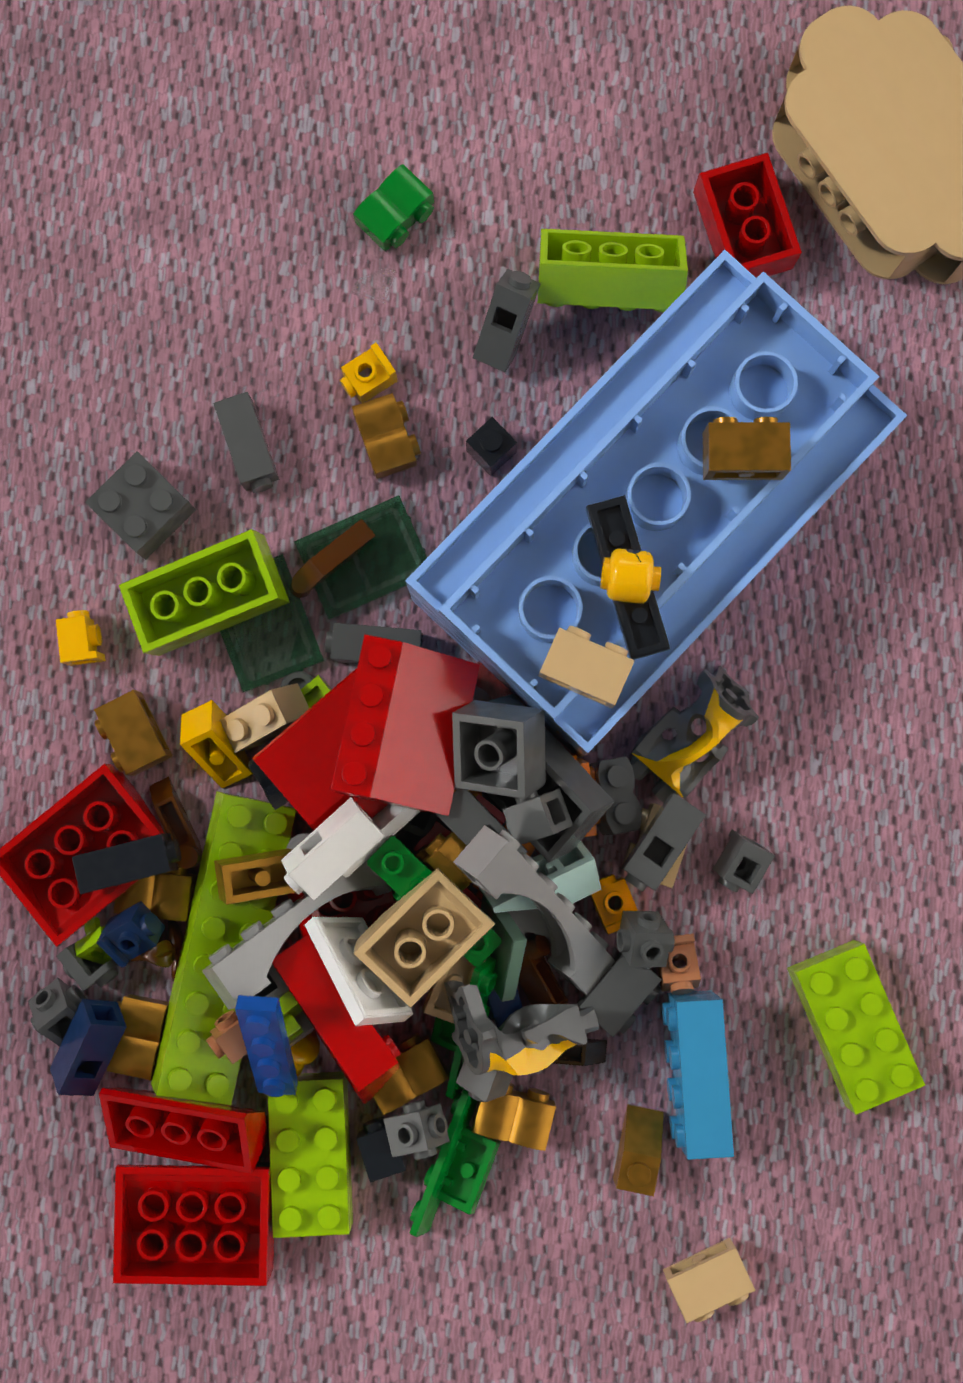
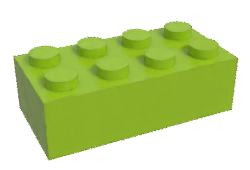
[537,229,688,313]
[119,529,290,656]
[787,940,925,1115]
[268,1071,353,1238]

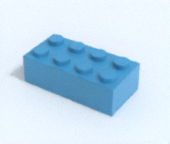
[662,990,734,1160]

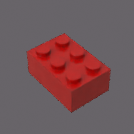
[693,153,802,278]

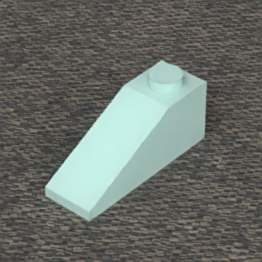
[479,841,602,913]

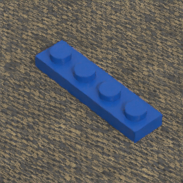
[235,995,298,1097]

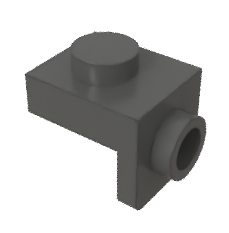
[56,943,119,991]

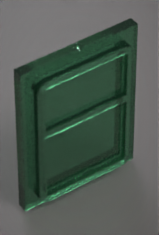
[294,495,427,620]
[220,554,325,693]

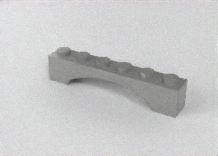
[453,825,616,996]
[202,860,393,1010]

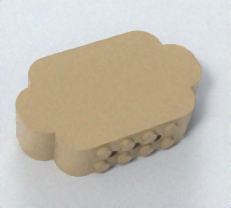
[772,6,963,284]

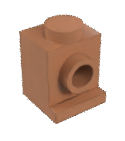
[658,933,701,995]
[206,1010,247,1064]

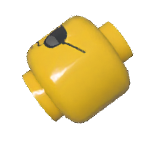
[600,548,661,604]

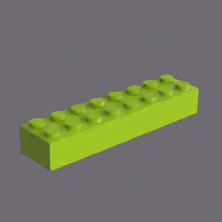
[151,791,296,1105]

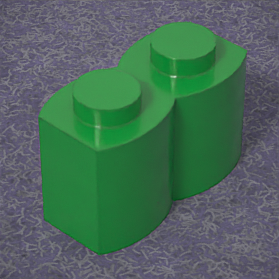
[353,164,434,252]

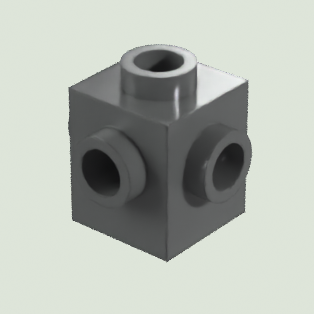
[617,911,675,970]
[28,978,86,1047]
[383,1100,450,1160]

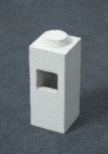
[281,797,385,900]

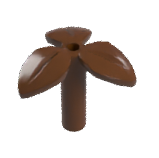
[129,920,184,982]

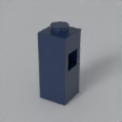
[50,999,127,1096]

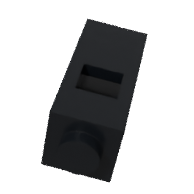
[72,833,181,894]

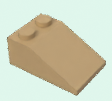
[354,868,495,1008]

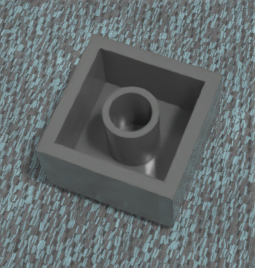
[85,451,196,560]
[452,700,546,799]

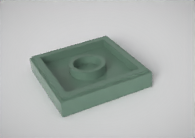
[480,896,527,1002]

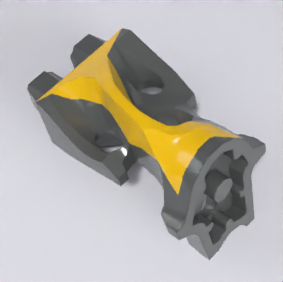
[629,666,759,803]
[444,980,599,1076]

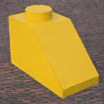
[180,700,253,788]

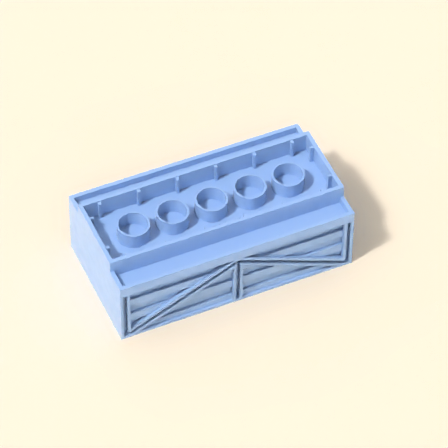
[405,249,907,758]

